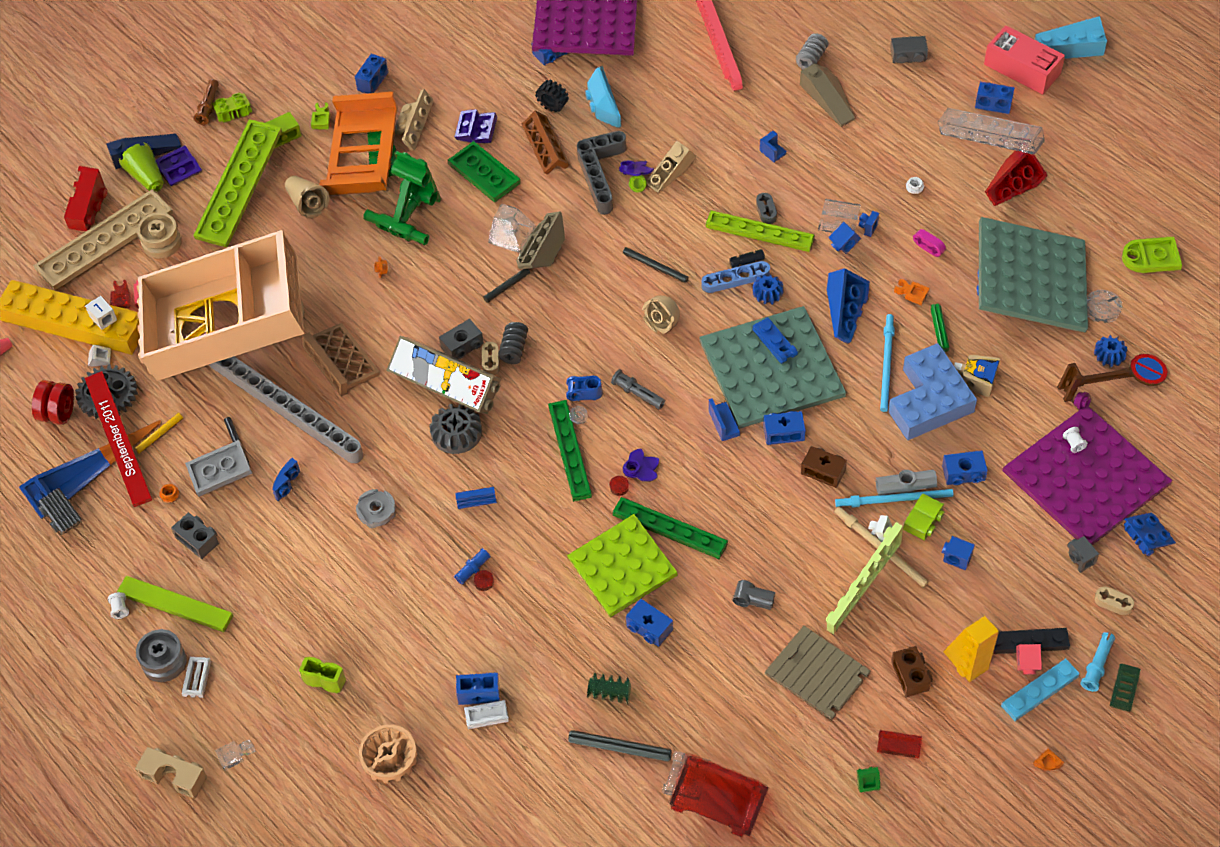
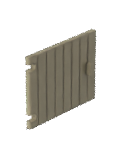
[765,626,871,720]

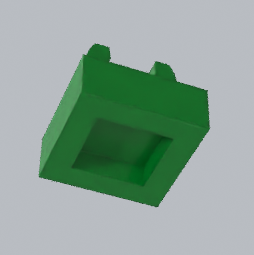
[856,767,881,793]

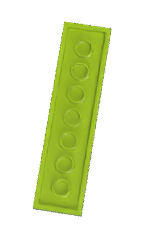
[193,119,282,248]

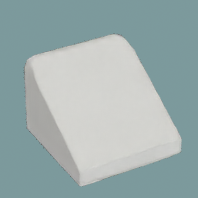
[88,345,111,367]

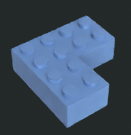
[888,343,977,441]

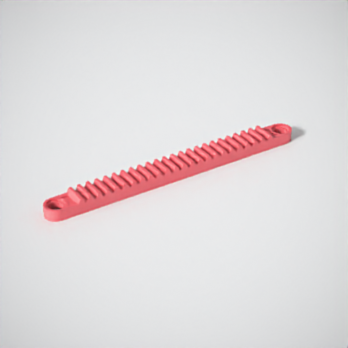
[696,0,743,91]

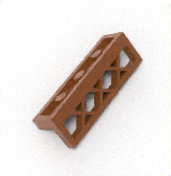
[521,110,570,175]

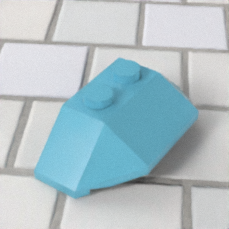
[585,66,621,128]

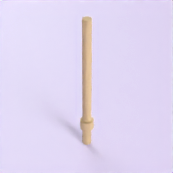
[834,506,928,588]

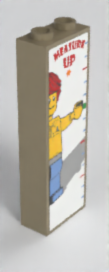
[386,336,501,414]

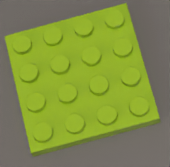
[567,514,678,618]

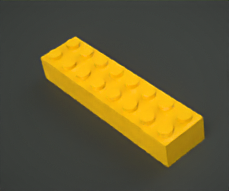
[0,280,140,355]

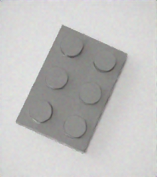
[185,440,253,497]

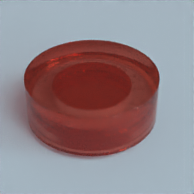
[609,476,629,496]
[474,570,494,591]

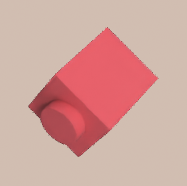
[1016,644,1042,675]

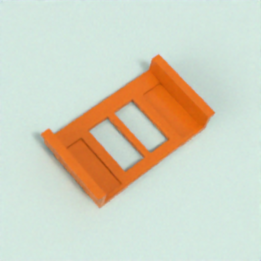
[319,92,398,195]

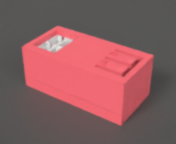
[984,25,1065,95]

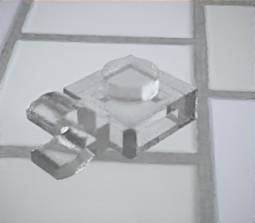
[215,739,256,771]

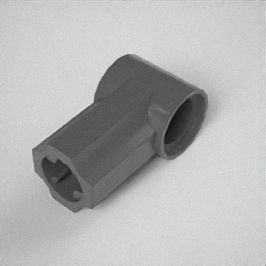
[732,580,775,610]

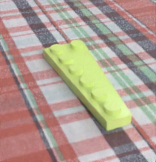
[826,522,903,634]

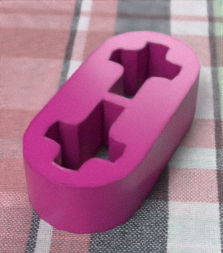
[913,229,946,257]

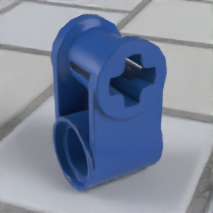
[566,376,603,401]

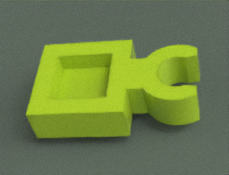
[311,103,330,129]

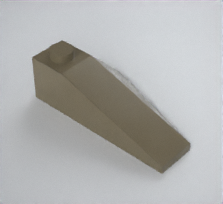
[800,63,855,127]

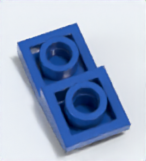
[272,458,300,501]

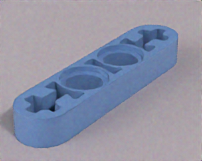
[701,261,770,293]

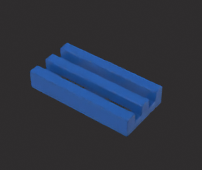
[455,487,497,509]

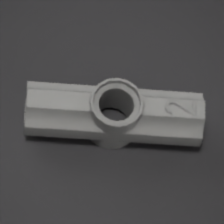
[875,470,937,495]

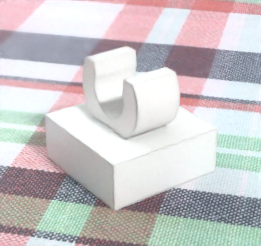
[868,515,893,542]

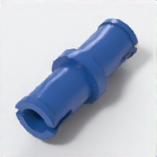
[454,548,491,585]

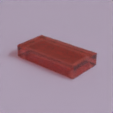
[877,730,922,759]

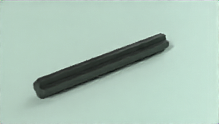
[568,730,671,761]

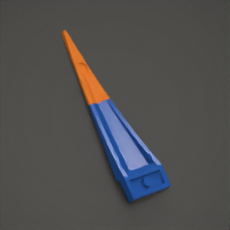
[19,420,161,519]

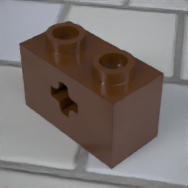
[801,446,847,488]

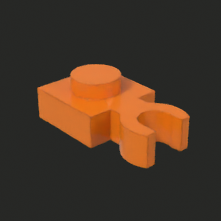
[894,279,930,306]

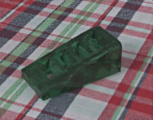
[1109,664,1141,712]

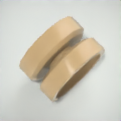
[137,212,181,259]

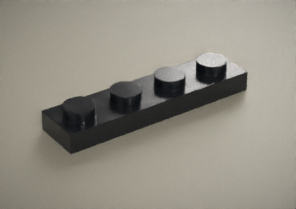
[993,628,1070,654]

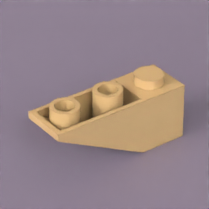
[646,141,697,193]

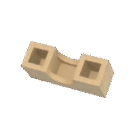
[135,747,207,799]

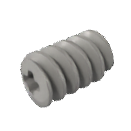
[796,33,829,69]

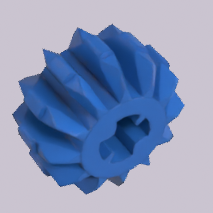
[752,274,784,305]
[1094,335,1127,367]

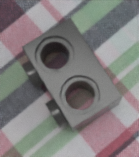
[171,512,219,559]

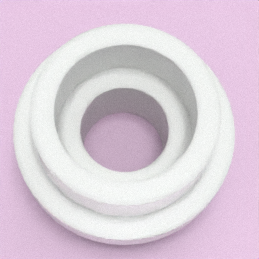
[906,177,924,194]

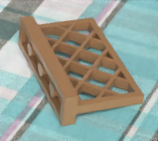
[303,323,380,396]

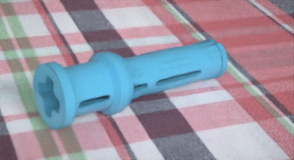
[1080,632,1115,692]

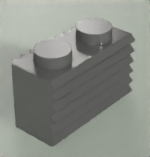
[890,36,928,63]
[38,488,82,535]

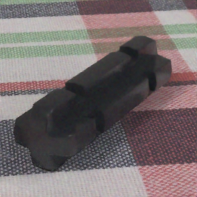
[729,249,765,268]

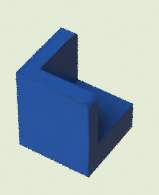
[760,131,786,162]

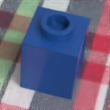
[829,222,861,254]
[942,536,975,570]

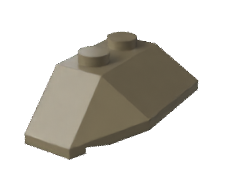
[516,211,565,269]

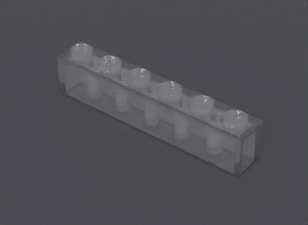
[938,108,1045,155]

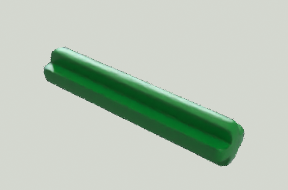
[931,304,950,352]

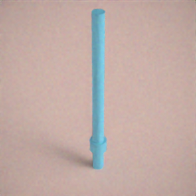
[880,314,895,412]
[835,489,953,508]

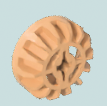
[359,725,418,783]

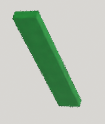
[548,400,592,502]
[612,497,728,560]

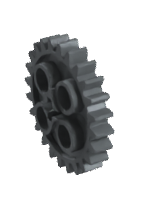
[75,364,138,419]

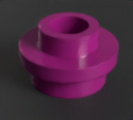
[1074,392,1091,410]

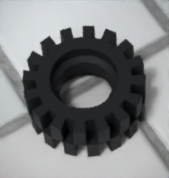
[535,80,569,112]

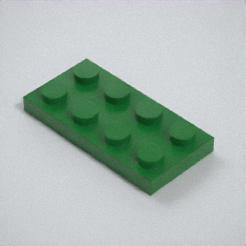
[448,141,521,203]

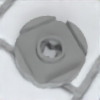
[356,489,396,528]

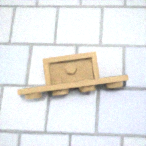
[395,89,434,151]

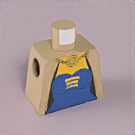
[954,355,1000,397]

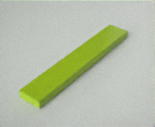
[706,210,815,252]
[117,576,233,632]

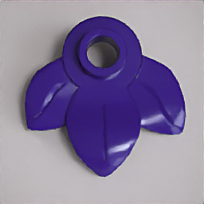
[619,161,654,176]
[623,448,659,482]

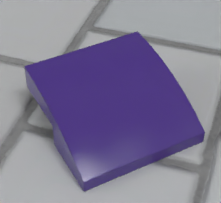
[454,109,497,143]
[156,145,202,186]

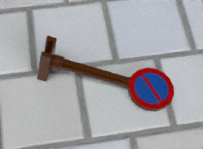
[1057,354,1168,402]

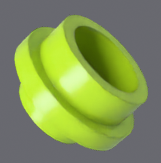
[629,175,647,192]

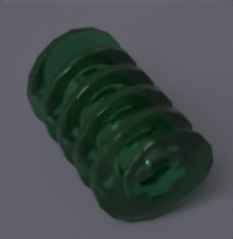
[587,672,631,704]

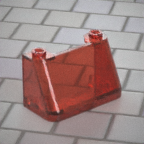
[668,752,769,838]

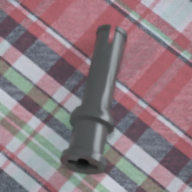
[611,369,666,410]

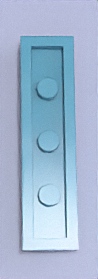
[1001,658,1080,721]

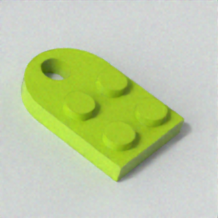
[1122,237,1182,273]

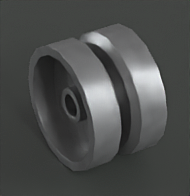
[136,629,186,682]

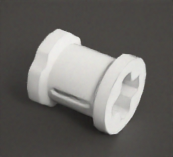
[1063,427,1088,453]
[108,592,129,619]

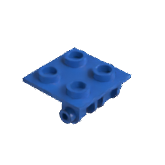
[1124,513,1176,556]

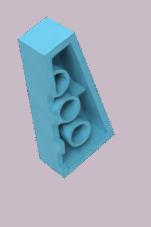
[1035,16,1107,59]

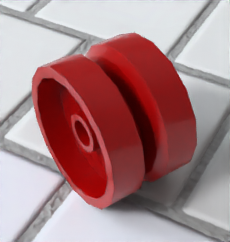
[32,380,75,425]

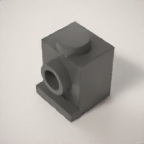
[1067,536,1099,573]

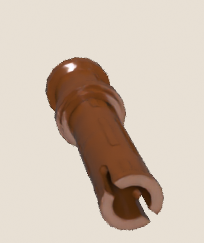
[194,79,219,125]

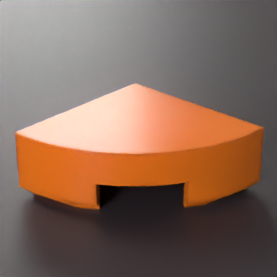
[1033,748,1065,771]

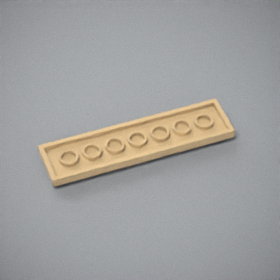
[33,190,174,291]

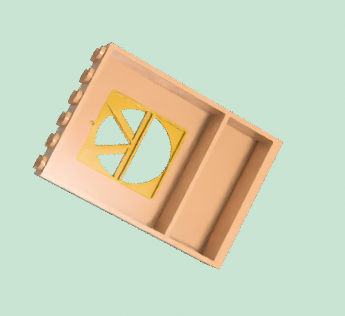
[137,230,304,381]

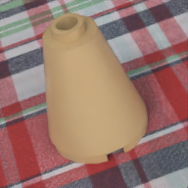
[285,176,329,218]

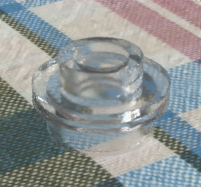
[569,406,588,424]

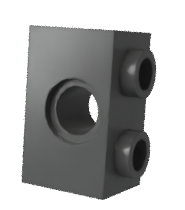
[439,319,484,359]

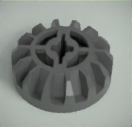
[429,404,482,454]

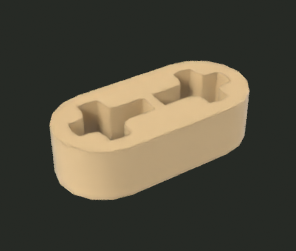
[482,342,499,375]
[1094,587,1134,615]

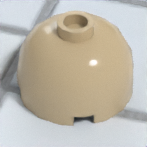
[642,296,680,334]

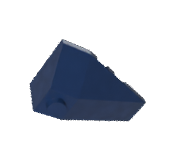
[106,134,182,170]

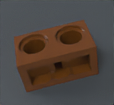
[891,646,933,697]

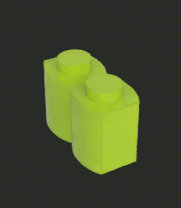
[903,493,945,540]
[299,657,346,693]

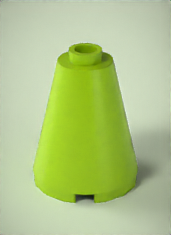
[119,143,164,192]

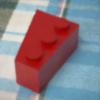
[64,166,108,232]

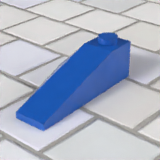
[827,268,870,344]

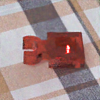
[110,280,130,309]

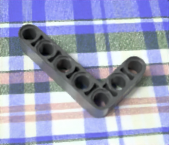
[577,131,626,215]

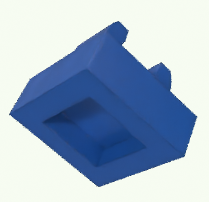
[858,211,879,237]

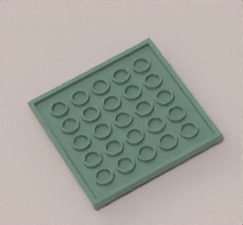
[979,217,1088,332]
[699,306,846,429]

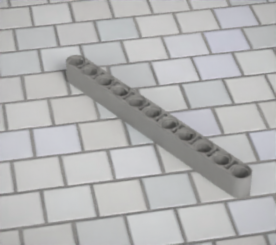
[209,356,363,463]

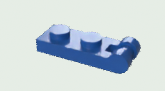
[752,318,798,364]

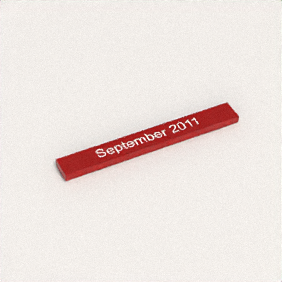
[84,371,152,507]

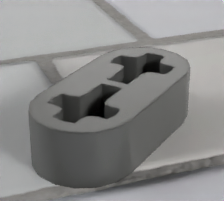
[756,193,777,224]

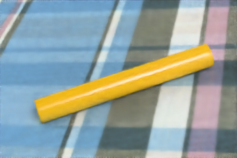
[134,413,183,454]

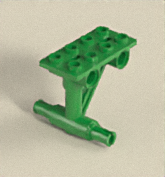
[363,151,442,245]

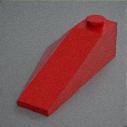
[985,147,1048,206]

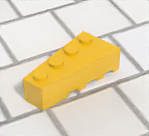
[943,616,999,682]

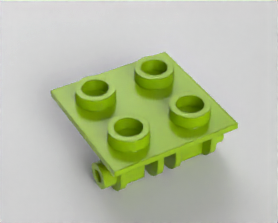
[212,93,252,123]

